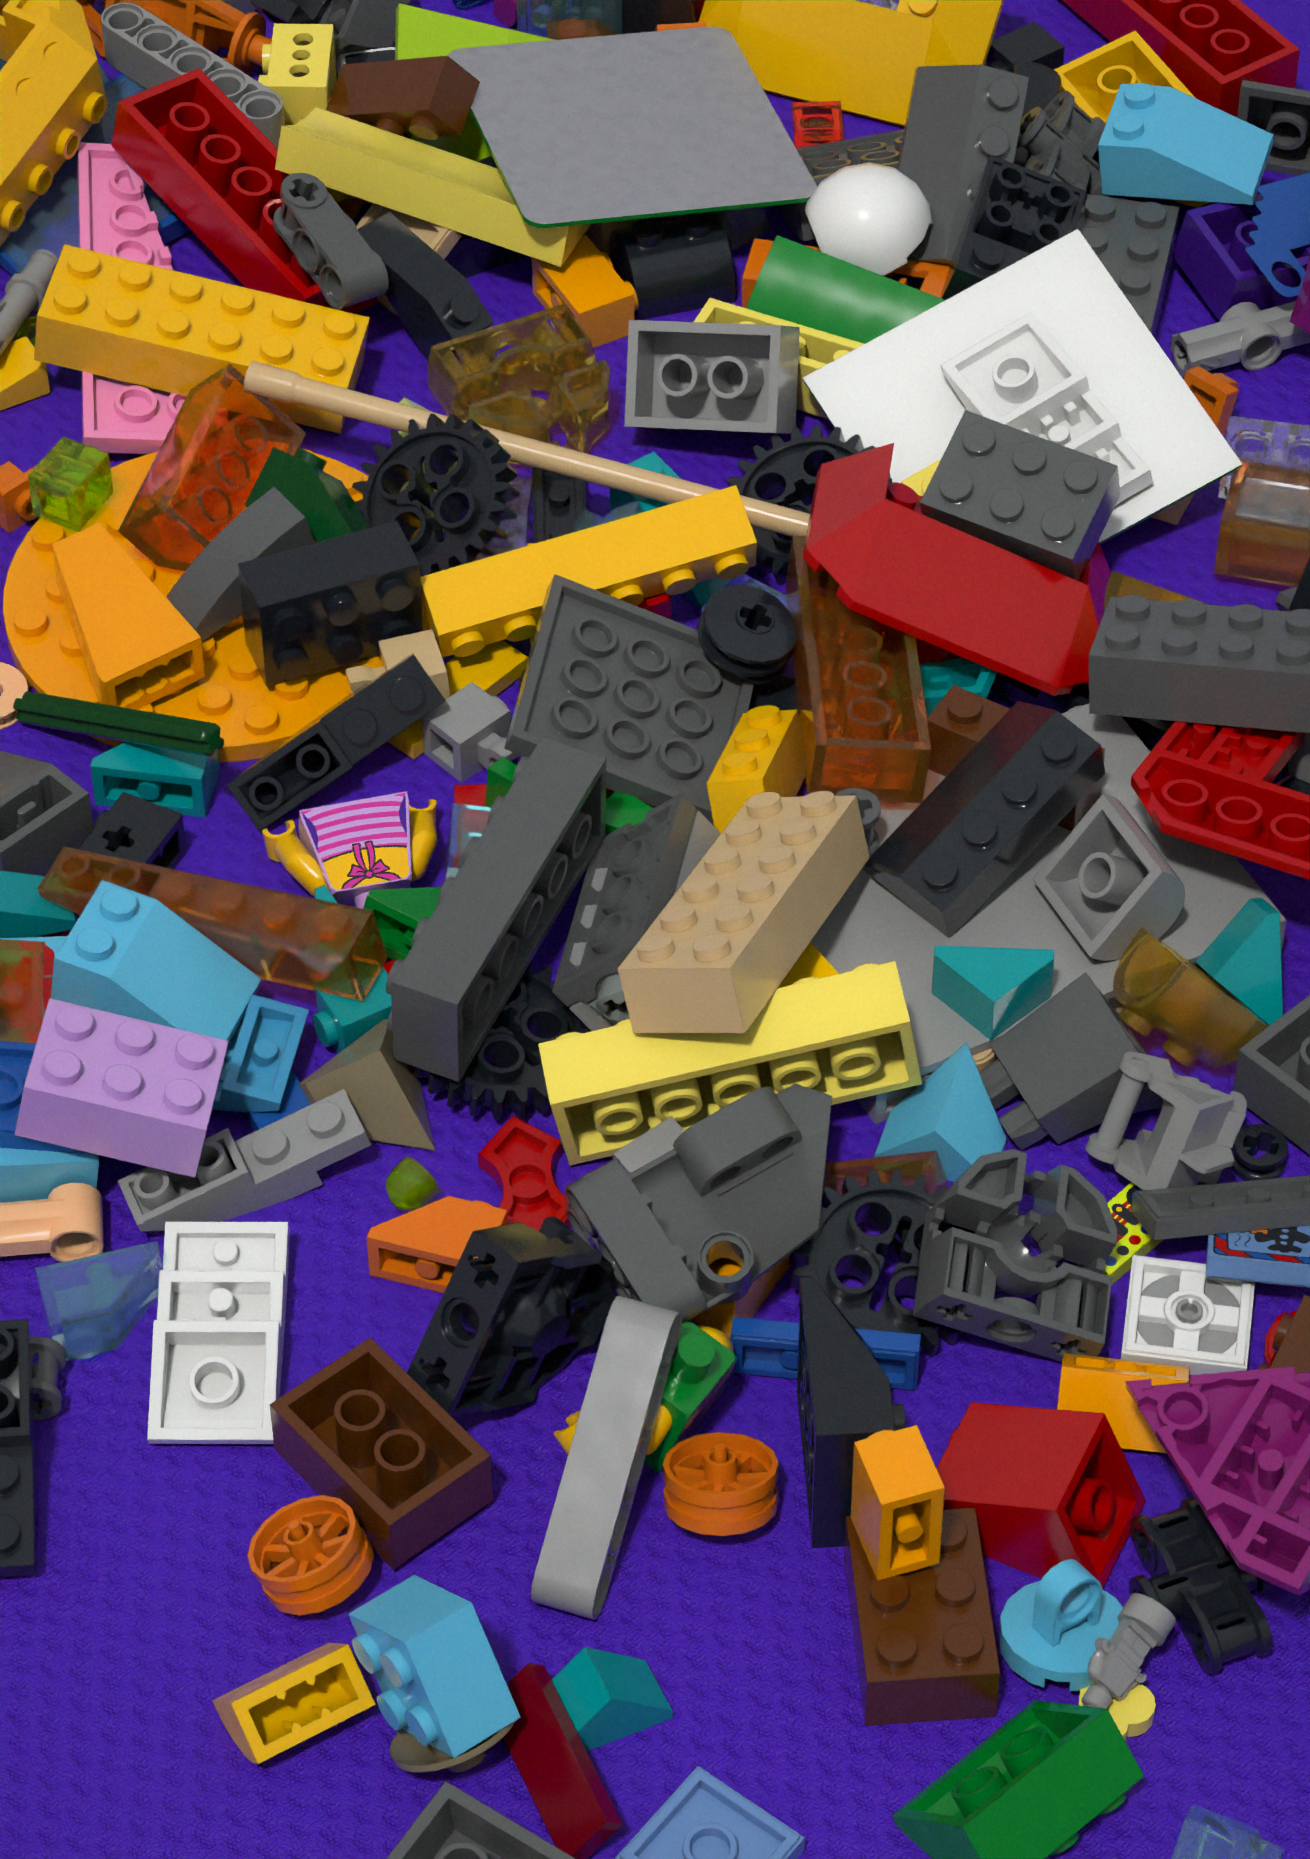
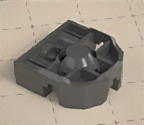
[913,1149,1118,1362]

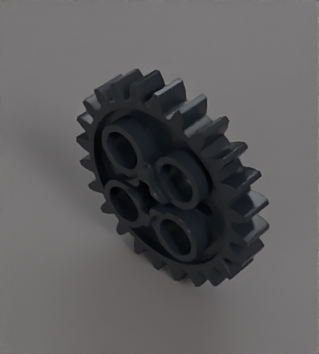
[352,413,520,577]
[727,425,893,588]
[414,962,591,1120]
[789,1169,975,1357]

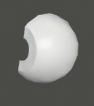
[805,162,932,276]

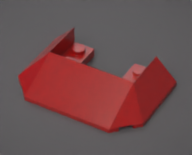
[802,443,1119,696]
[1131,721,1310,880]

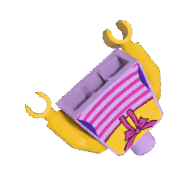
[262,791,438,920]

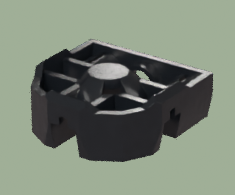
[407,1216,615,1417]

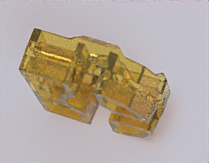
[427,304,612,464]

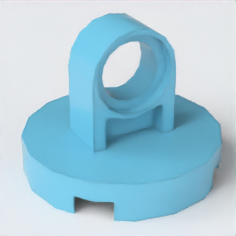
[999,1559,1123,1691]

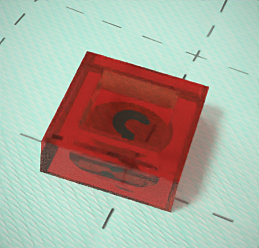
[791,101,844,148]

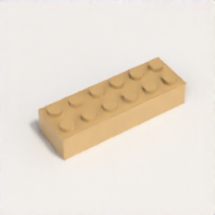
[618,791,870,1033]

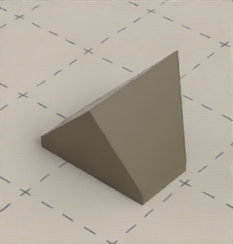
[299,1019,436,1151]

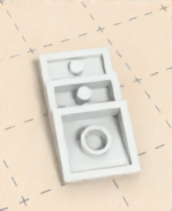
[940,312,1153,505]
[147,1222,290,1444]

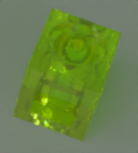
[28,437,113,532]

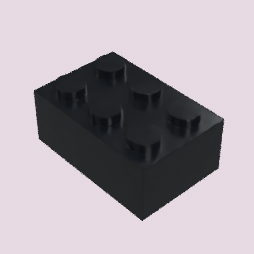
[238,521,423,687]

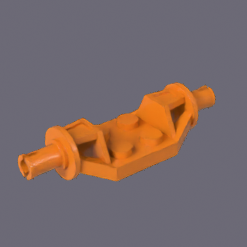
[76,0,272,75]

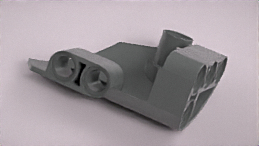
[565,1083,832,1324]

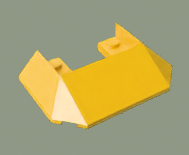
[698,0,1005,128]

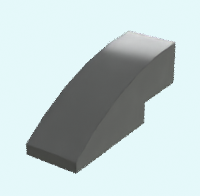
[166,487,315,641]

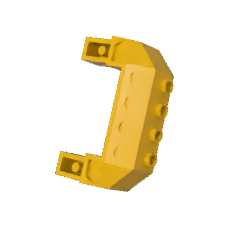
[0,0,108,247]

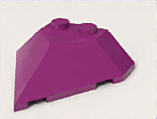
[1125,1366,1310,1596]

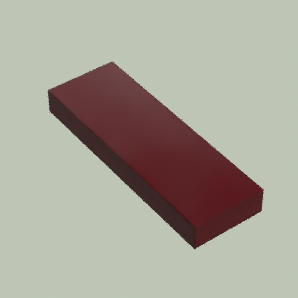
[503,1663,623,1859]

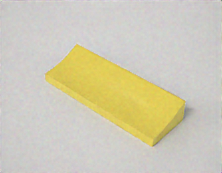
[275,107,591,267]

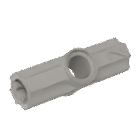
[1170,301,1310,378]

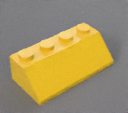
[1054,31,1209,208]

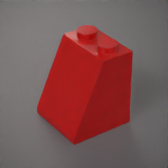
[936,1402,1146,1589]

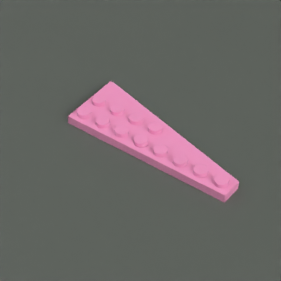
[77,142,240,454]

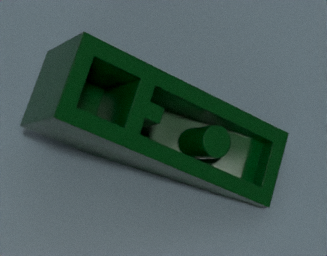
[245,447,370,542]

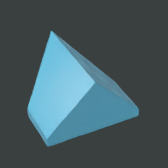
[874,1042,1007,1182]

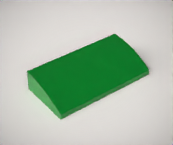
[746,235,945,344]

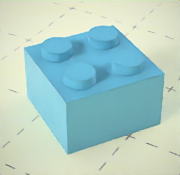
[348,1575,521,1758]

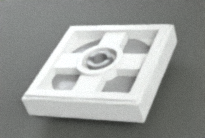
[1121,1255,1255,1375]

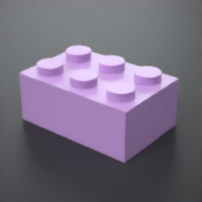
[15,998,228,1178]

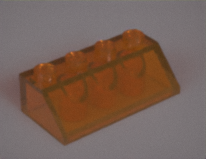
[118,364,306,571]

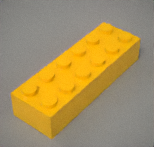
[34,244,370,434]

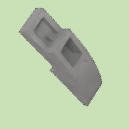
[118,1089,371,1232]

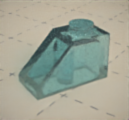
[35,1241,162,1361]

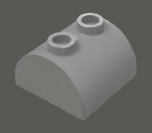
[1033,793,1185,961]

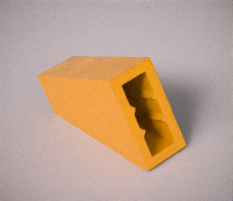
[52,522,205,710]

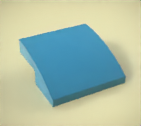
[212,994,309,1112]

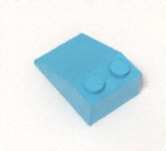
[1098,83,1274,205]
[51,880,261,1043]

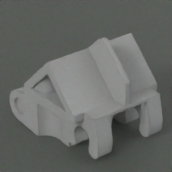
[1085,1052,1247,1190]

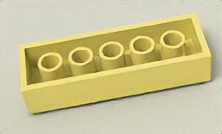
[538,961,922,1166]

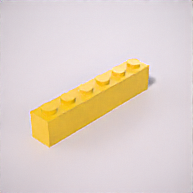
[420,485,757,658]

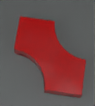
[478,1116,572,1231]

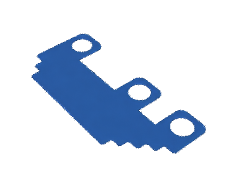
[1245,172,1310,297]

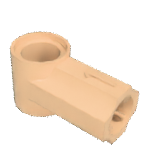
[0,1183,104,1265]

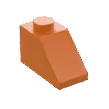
[366,1196,508,1293]

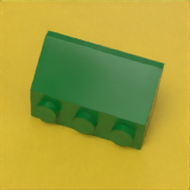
[892,1700,1144,1859]

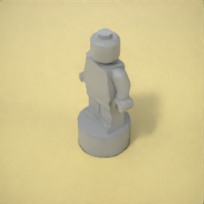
[1082,1593,1176,1709]

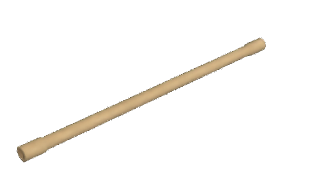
[244,361,810,541]

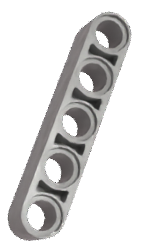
[101,2,285,149]
[531,1296,682,1620]

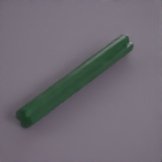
[13,691,224,757]

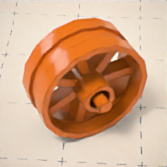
[663,1432,779,1536]
[247,1495,374,1616]

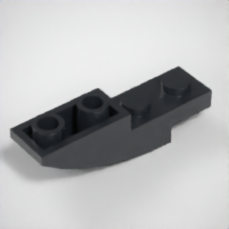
[227,653,446,832]
[0,1319,38,1577]

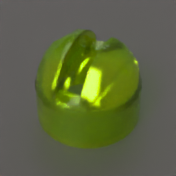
[386,1157,439,1211]

